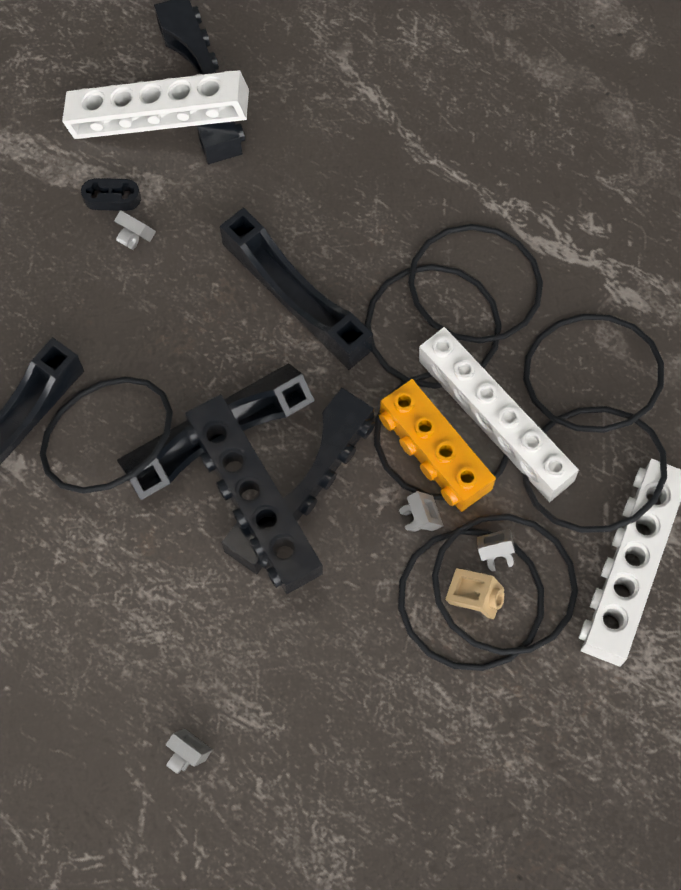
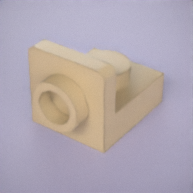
[445,568,505,619]

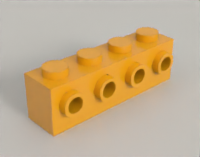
[379,379,496,512]

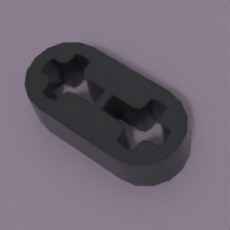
[81,178,141,211]

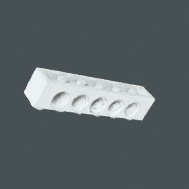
[62,70,249,139]
[419,327,579,503]
[578,459,681,667]

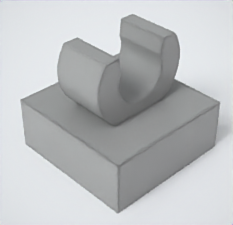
[114,210,156,250]
[399,491,444,532]
[477,529,515,571]
[166,729,212,774]

